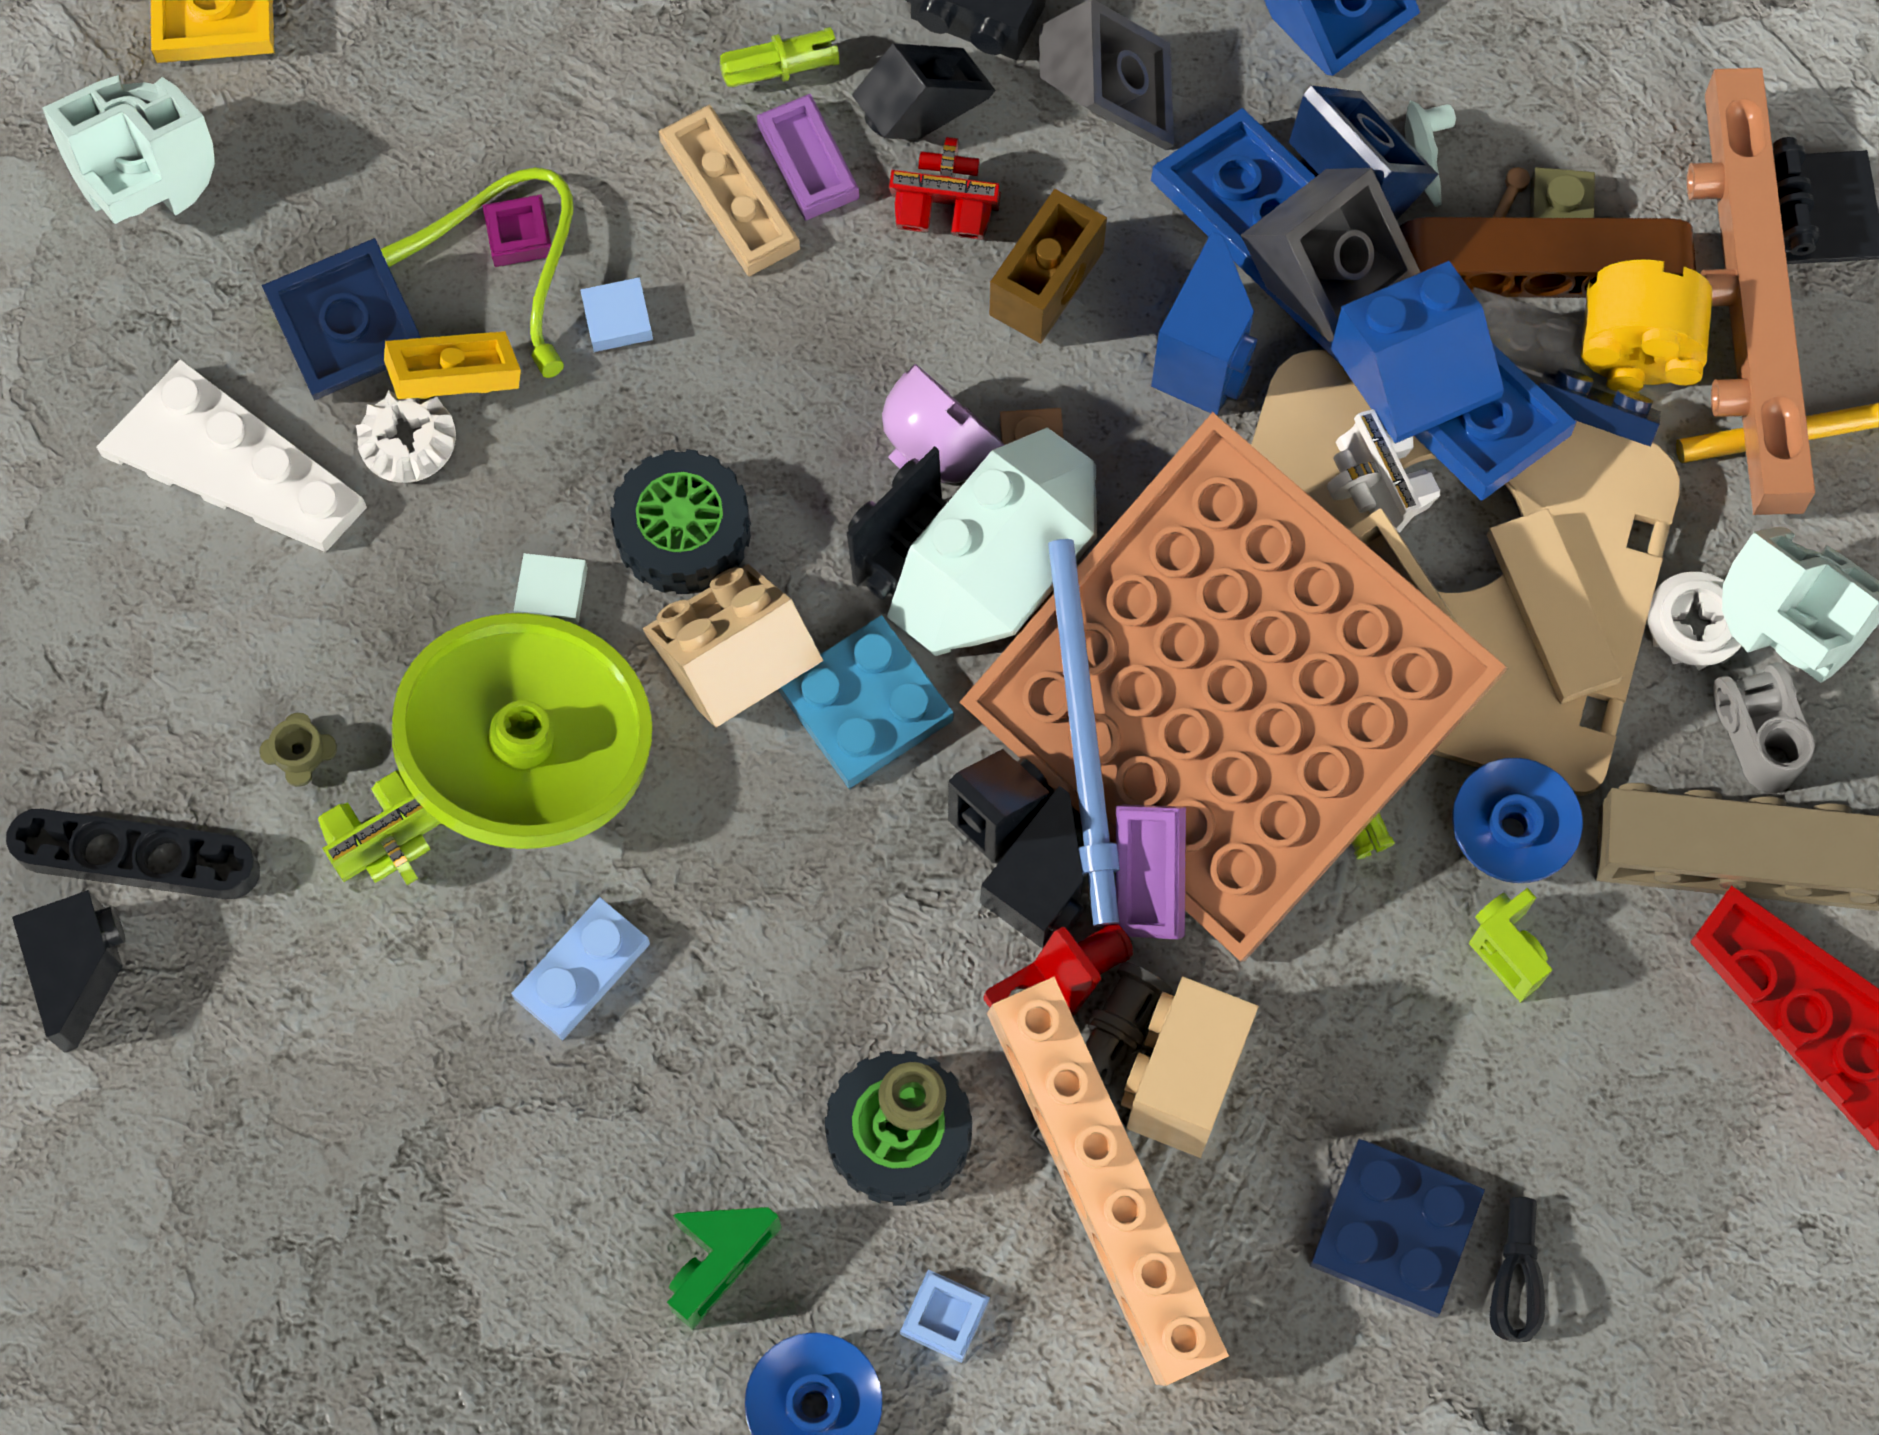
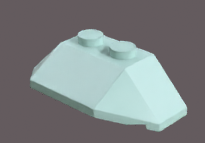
[887,427,1097,656]

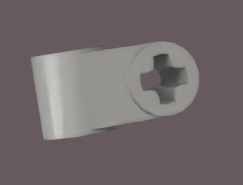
[1713,662,1815,793]

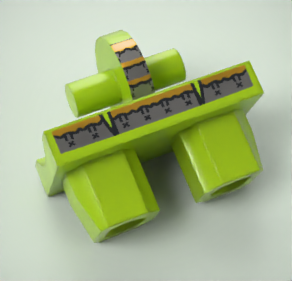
[318,770,442,886]

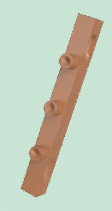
[1687,68,1815,515]

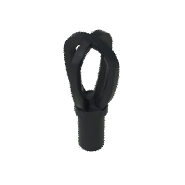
[1490,1197,1545,1343]

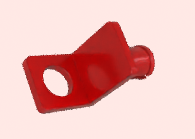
[983,924,1133,1016]

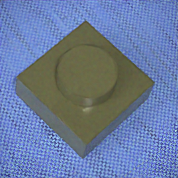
[1530,167,1595,218]

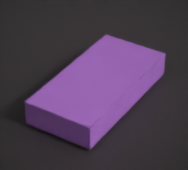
[757,94,859,221]
[1116,804,1186,939]

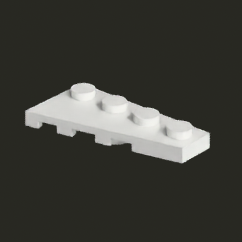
[96,359,367,552]

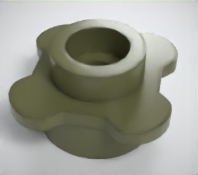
[259,713,337,787]

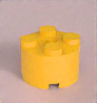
[1581,260,1713,392]

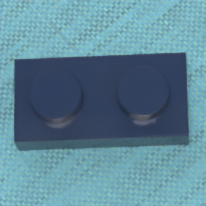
[1538,368,1661,447]

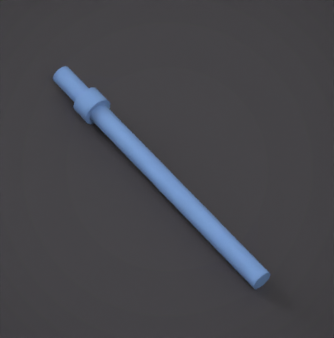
[1048,539,1120,926]

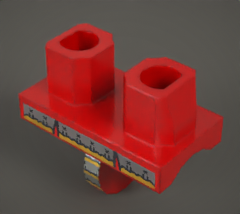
[889,137,1001,240]

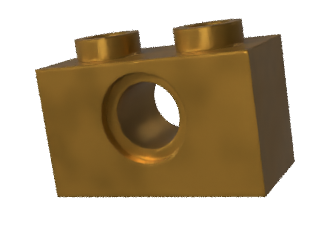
[989,188,1107,344]

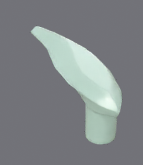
[1405,100,1456,207]

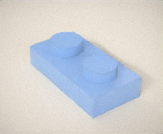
[511,897,650,1041]

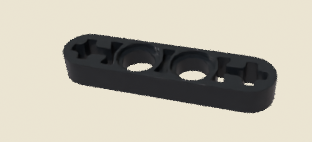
[6,809,260,900]

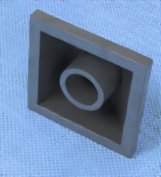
[1039,0,1174,150]

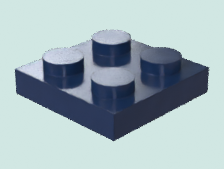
[262,238,421,401]
[1310,1138,1485,1318]

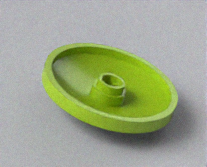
[392,613,652,849]

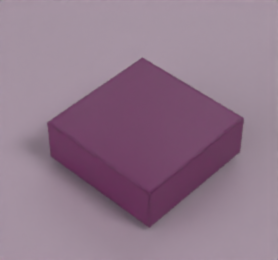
[483,194,552,267]

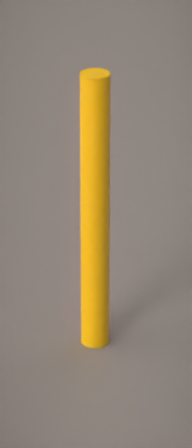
[1676,403,1879,463]

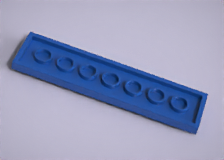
[1151,108,1576,501]

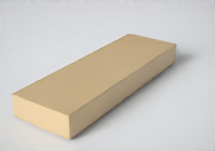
[659,104,800,277]
[1487,508,1623,704]

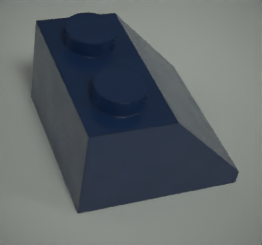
[1289,85,1439,221]

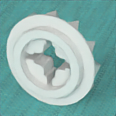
[356,390,456,483]
[1646,572,1741,671]

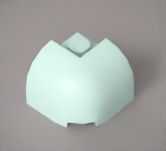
[42,75,215,224]
[1722,527,1879,683]

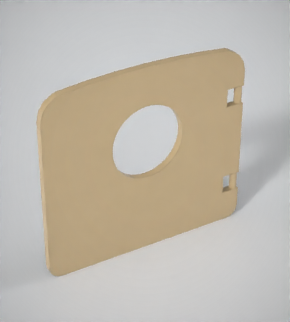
[1251,350,1680,796]

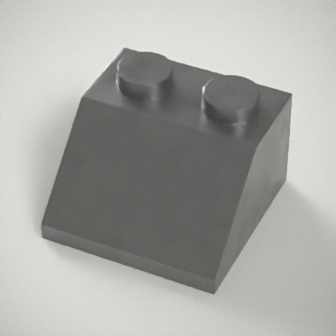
[1241,168,1421,342]

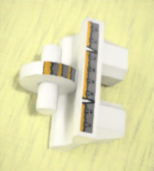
[1327,409,1440,533]

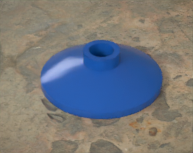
[1452,758,1583,883]
[745,1333,883,1435]

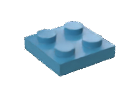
[778,615,954,789]

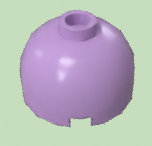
[882,364,1004,483]

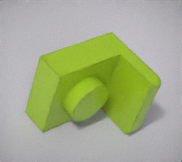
[1468,888,1553,1003]

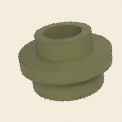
[879,1062,946,1130]

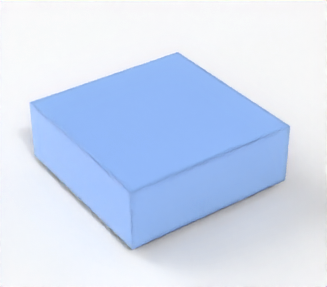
[580,277,653,352]
[900,1269,990,1363]

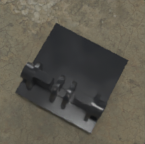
[1773,137,1879,264]
[847,446,953,600]

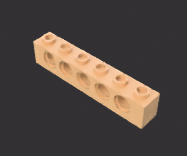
[987,977,1229,1386]

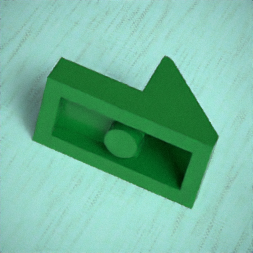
[667,1207,782,1330]

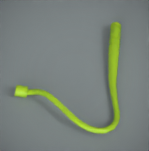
[381,167,573,378]

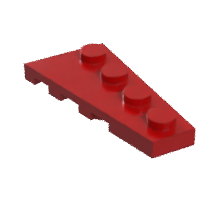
[1690,886,1879,1151]

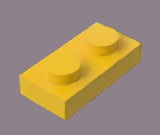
[384,331,521,399]

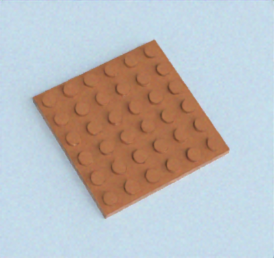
[960,412,1508,962]

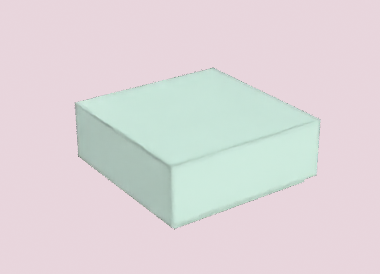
[514,553,588,625]

